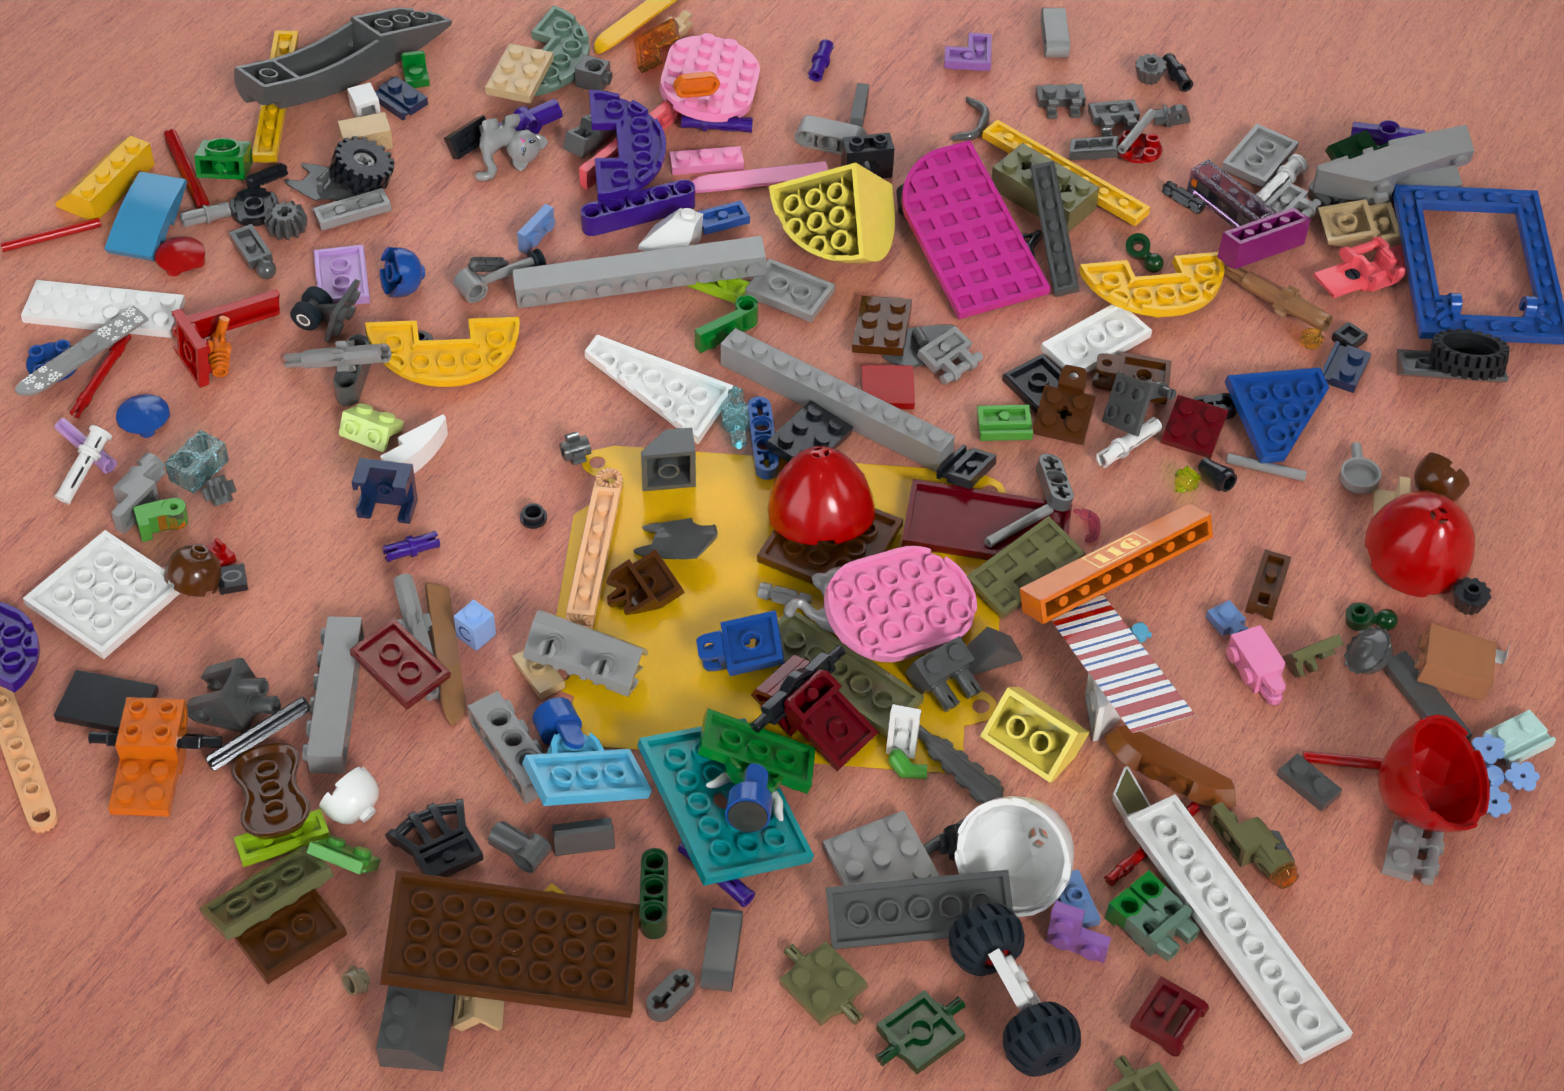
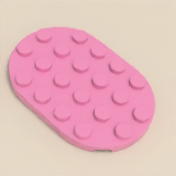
[659,33,760,122]
[824,546,977,662]

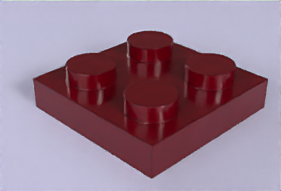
[1161,395,1228,459]

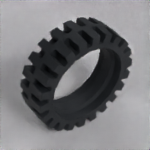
[1429,329,1510,381]

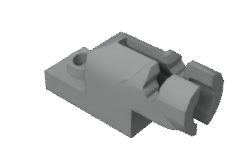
[111,453,167,535]

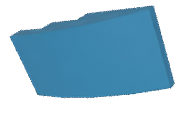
[105,171,187,261]

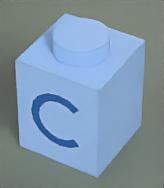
[454,599,496,651]

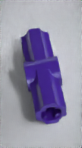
[499,99,563,134]
[1351,120,1425,146]

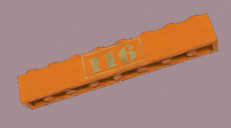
[1019,503,1213,624]

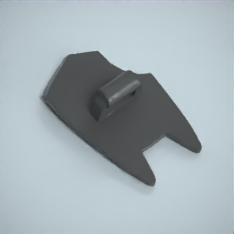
[285,163,360,201]
[882,325,954,368]
[633,518,718,559]

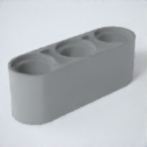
[1041,8,1070,58]
[794,115,867,155]

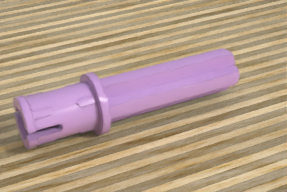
[55,418,117,474]

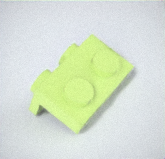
[339,403,404,452]

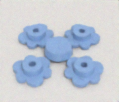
[1472,734,1540,818]

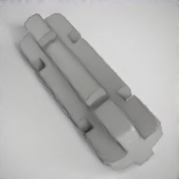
[757,582,812,609]

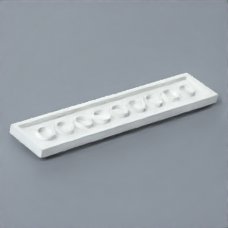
[1124,794,1353,1065]

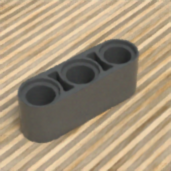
[333,334,371,406]
[700,908,743,992]

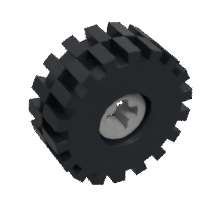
[329,136,395,195]

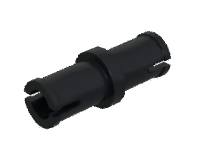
[1163,53,1193,92]

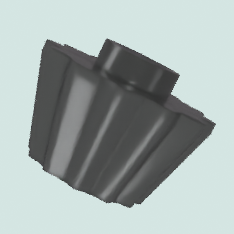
[1135,54,1167,85]

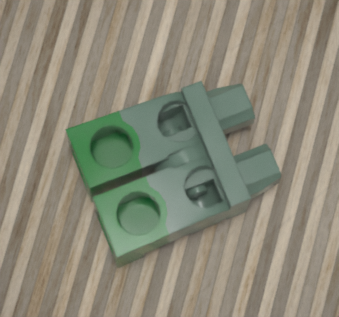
[1105,870,1200,961]

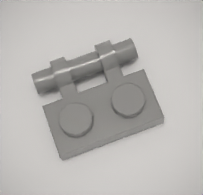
[1260,181,1321,218]
[917,326,983,385]
[1381,820,1445,885]

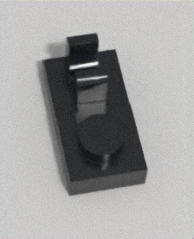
[444,115,486,160]

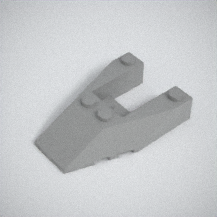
[1312,125,1475,204]

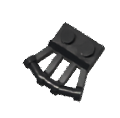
[385,798,484,877]

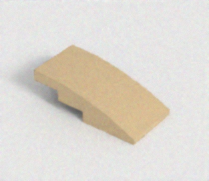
[1318,199,1401,248]

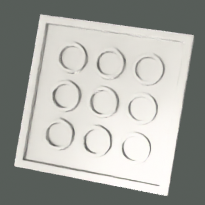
[23,530,180,659]

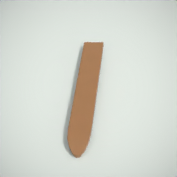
[425,582,466,725]

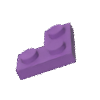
[944,33,992,71]
[1046,900,1111,963]

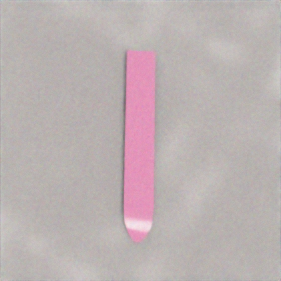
[692,161,828,193]

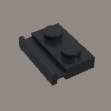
[936,445,997,489]

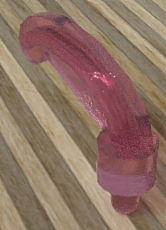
[1074,508,1101,543]

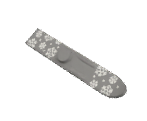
[15,305,149,396]

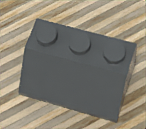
[376,986,456,1072]

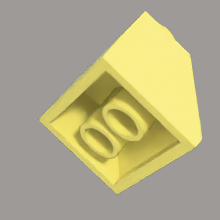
[980,687,1090,783]

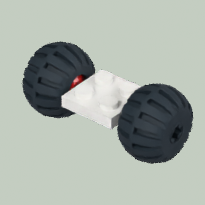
[948,903,1081,1077]

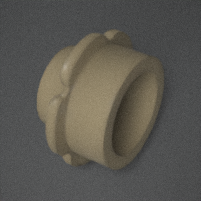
[342,965,370,996]

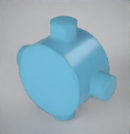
[1129,622,1152,643]

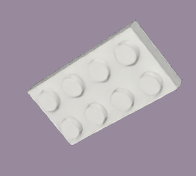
[1041,304,1152,378]

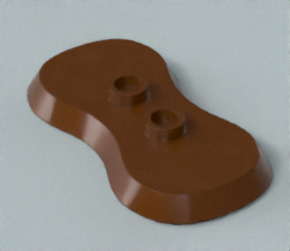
[231,743,311,839]

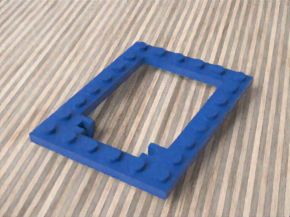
[1392,184,1564,345]

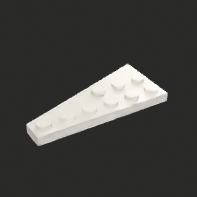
[585,335,734,444]

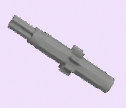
[283,340,391,372]
[393,574,440,701]

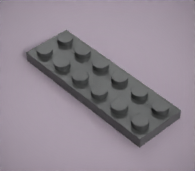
[826,870,1013,950]

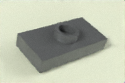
[1069,136,1119,160]

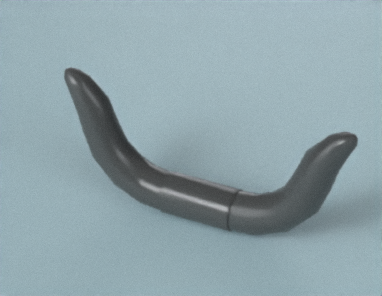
[951,97,990,141]

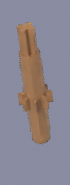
[1224,265,1333,332]

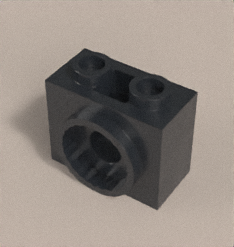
[841,133,895,179]

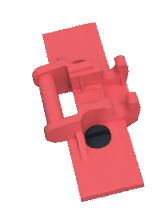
[1313,236,1407,298]

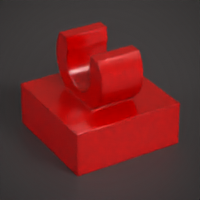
[205,538,237,567]

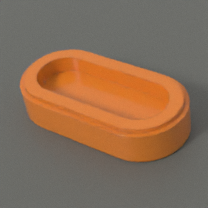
[673,71,720,98]

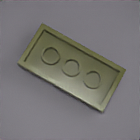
[199,845,334,941]

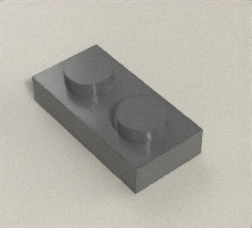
[1277,753,1342,812]

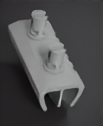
[523,610,648,697]

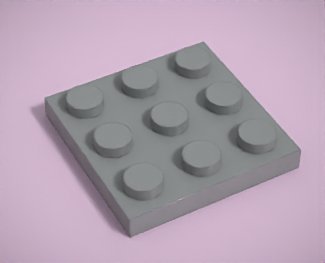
[823,810,940,886]

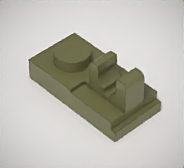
[1282,634,1344,678]

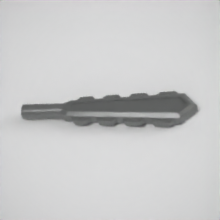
[918,725,1004,804]

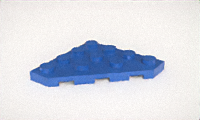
[1225,368,1329,464]

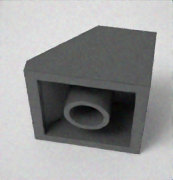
[641,427,696,491]

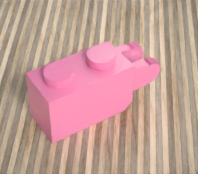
[1226,625,1286,705]

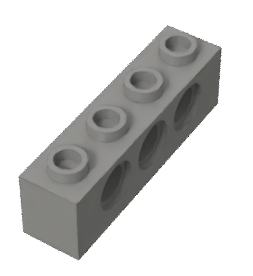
[467,691,543,804]

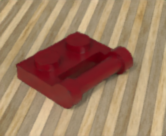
[1130,976,1209,1057]

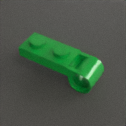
[695,295,758,353]

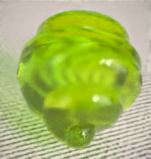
[1174,466,1201,493]

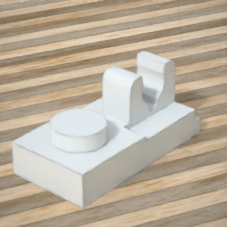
[886,704,921,759]

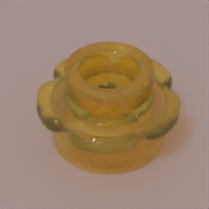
[1299,328,1325,350]

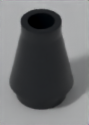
[1198,458,1237,492]

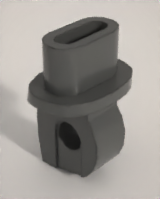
[1154,104,1191,127]

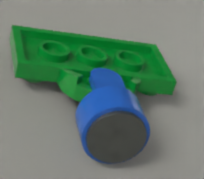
[698,709,816,833]

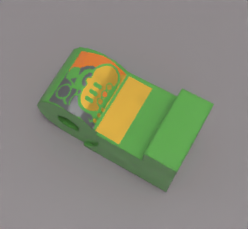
[133,498,188,542]

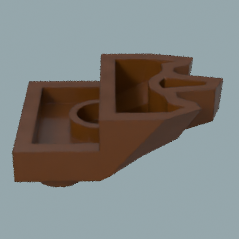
[605,549,685,615]

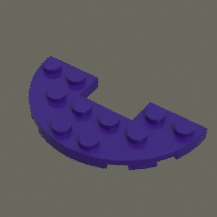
[589,90,666,200]
[0,602,40,693]

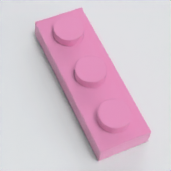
[670,146,744,175]

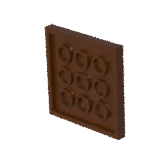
[757,508,903,585]

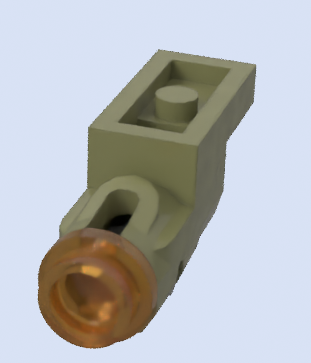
[1208,802,1299,889]

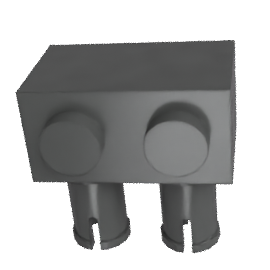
[905,636,983,712]

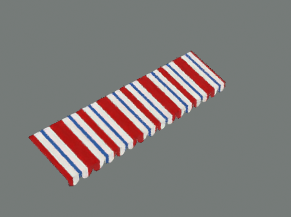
[1051,594,1198,733]

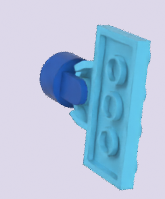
[522,697,652,806]

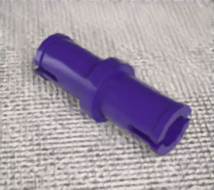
[808,39,834,82]
[382,531,440,562]

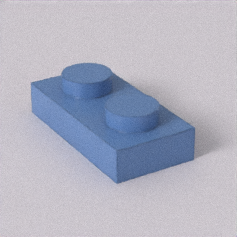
[517,204,555,254]

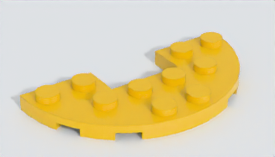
[1079,252,1224,318]
[365,317,520,387]

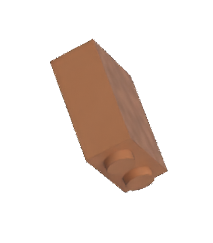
[1414,623,1497,701]

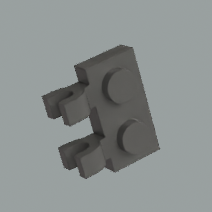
[1035,84,1086,119]
[1088,99,1140,137]

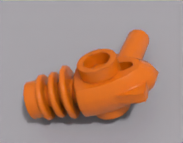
[207,316,231,378]

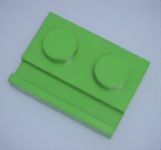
[976,405,1033,441]
[307,836,381,875]

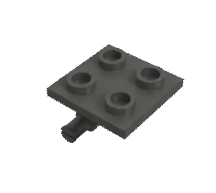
[1102,372,1176,437]

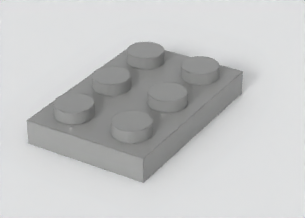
[1222,124,1299,188]
[745,258,835,323]

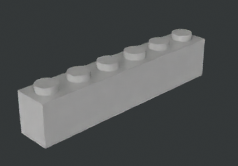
[302,617,365,774]

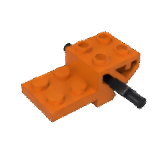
[88,697,223,817]

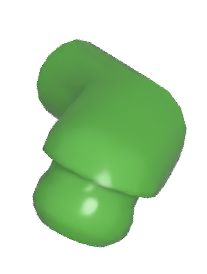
[888,748,927,779]

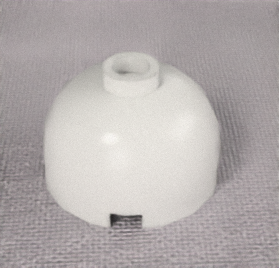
[319,766,379,825]

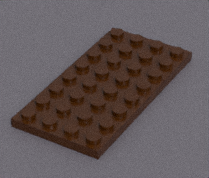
[380,870,640,1018]

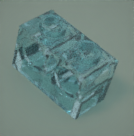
[165,430,229,494]

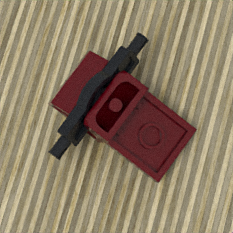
[750,645,879,772]

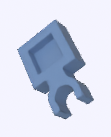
[1206,600,1249,636]

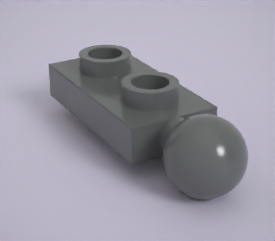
[229,224,276,279]

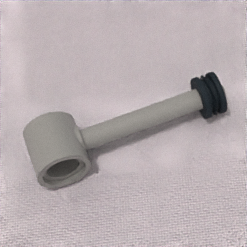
[454,248,546,303]

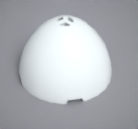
[955,796,1074,917]

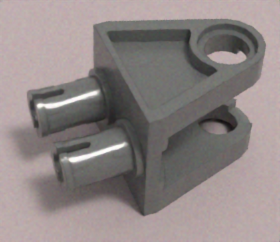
[187,658,281,733]

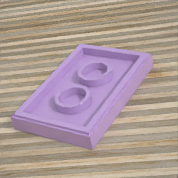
[313,245,370,305]

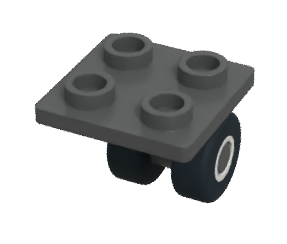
[290,279,361,343]

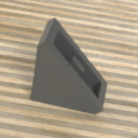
[967,627,1023,675]

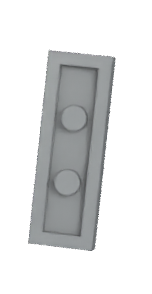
[313,188,392,231]

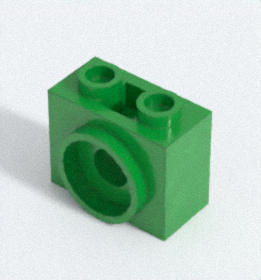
[194,138,253,180]

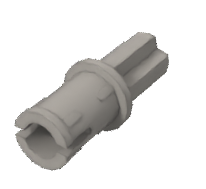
[180,201,231,227]

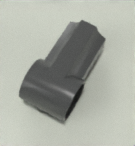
[488,821,552,873]

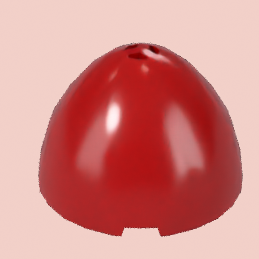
[767,446,875,545]
[1365,491,1475,598]
[1378,715,1490,833]

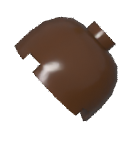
[1414,452,1470,501]
[163,544,222,597]

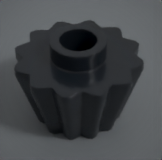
[1453,577,1492,615]

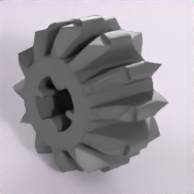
[264,200,308,241]

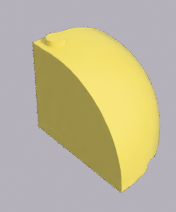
[769,163,895,264]

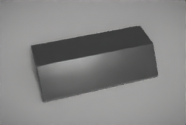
[1396,349,1508,383]

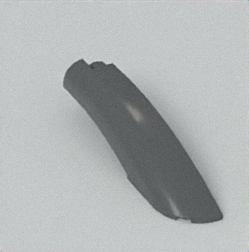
[234,8,452,109]

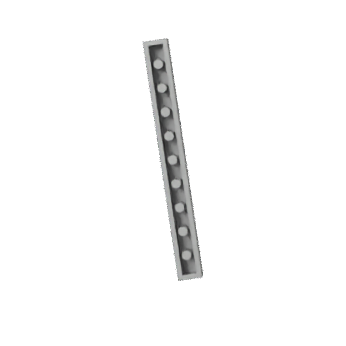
[513,236,767,308]
[721,328,955,472]

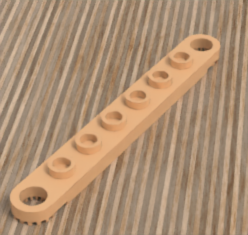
[566,467,623,629]
[0,686,59,833]

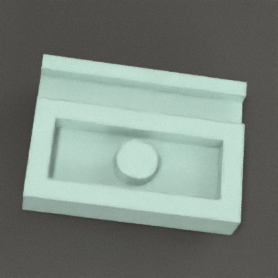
[1482,709,1556,768]

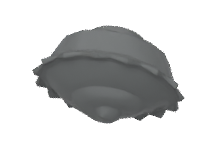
[1344,626,1393,674]

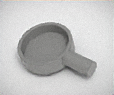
[1339,442,1381,494]

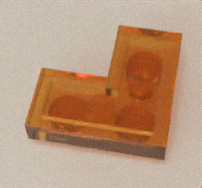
[634,17,680,73]

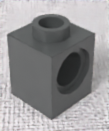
[575,54,613,91]

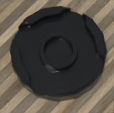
[229,187,279,226]

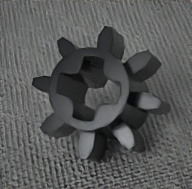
[938,824,961,861]

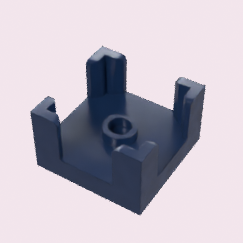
[352,458,418,524]

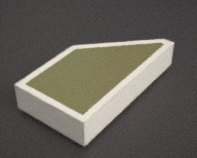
[1112,766,1151,822]

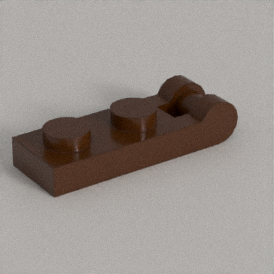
[1245,549,1291,620]

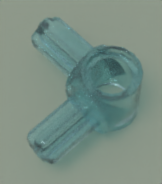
[721,386,750,449]

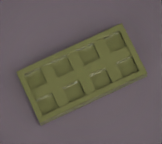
[967,516,1086,619]

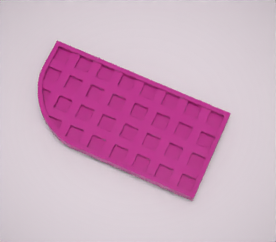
[901,140,1051,320]

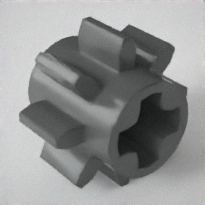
[559,432,591,465]
[202,474,236,506]

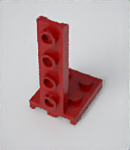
[171,289,280,388]

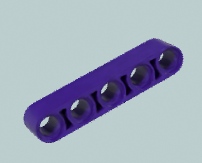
[581,180,696,236]

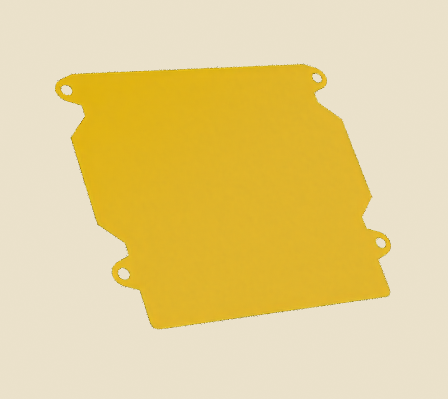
[556,446,1005,774]

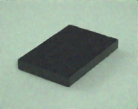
[1002,354,1071,419]
[54,670,159,731]

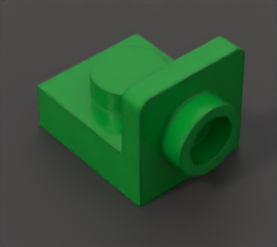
[401,50,430,88]

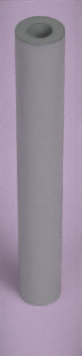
[1117,109,1156,154]
[1226,453,1307,482]
[985,504,1054,548]

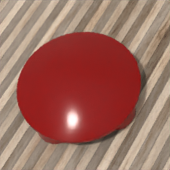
[1118,130,1163,164]
[155,237,205,277]

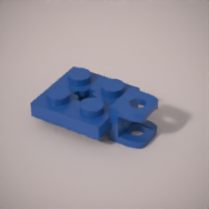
[696,610,785,676]

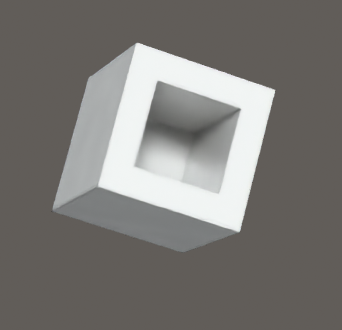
[347,83,381,118]

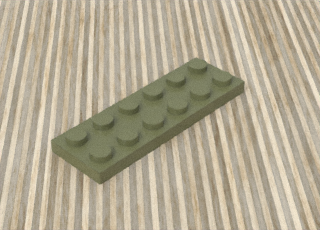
[755,611,924,738]

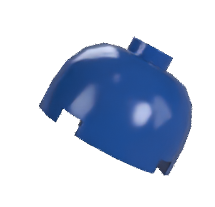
[380,247,425,298]

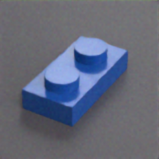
[698,200,750,235]

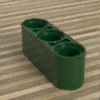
[640,848,669,940]

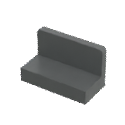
[552,817,615,856]

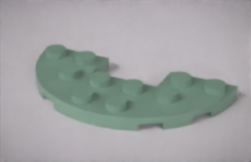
[531,5,590,96]

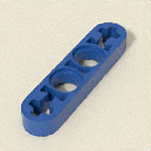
[747,396,779,480]

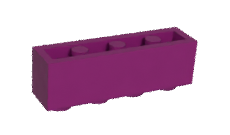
[1217,207,1311,269]

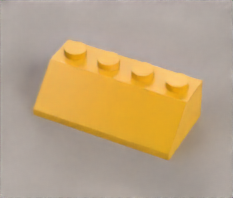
[55,135,155,220]

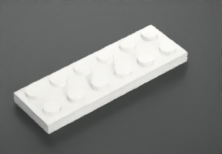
[21,280,186,338]

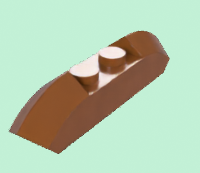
[1105,725,1236,807]

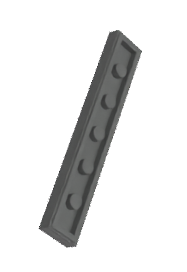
[1030,161,1080,297]

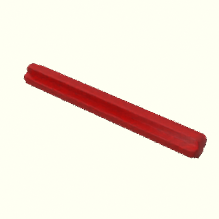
[164,129,210,209]

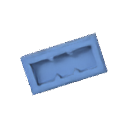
[1057,869,1101,928]

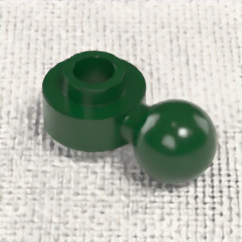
[1126,233,1164,273]
[1345,602,1398,631]

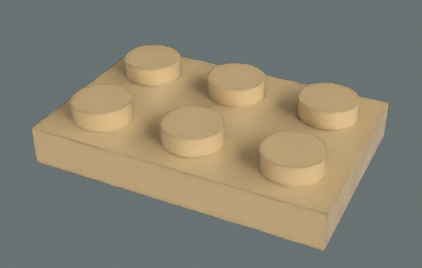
[485,43,554,104]

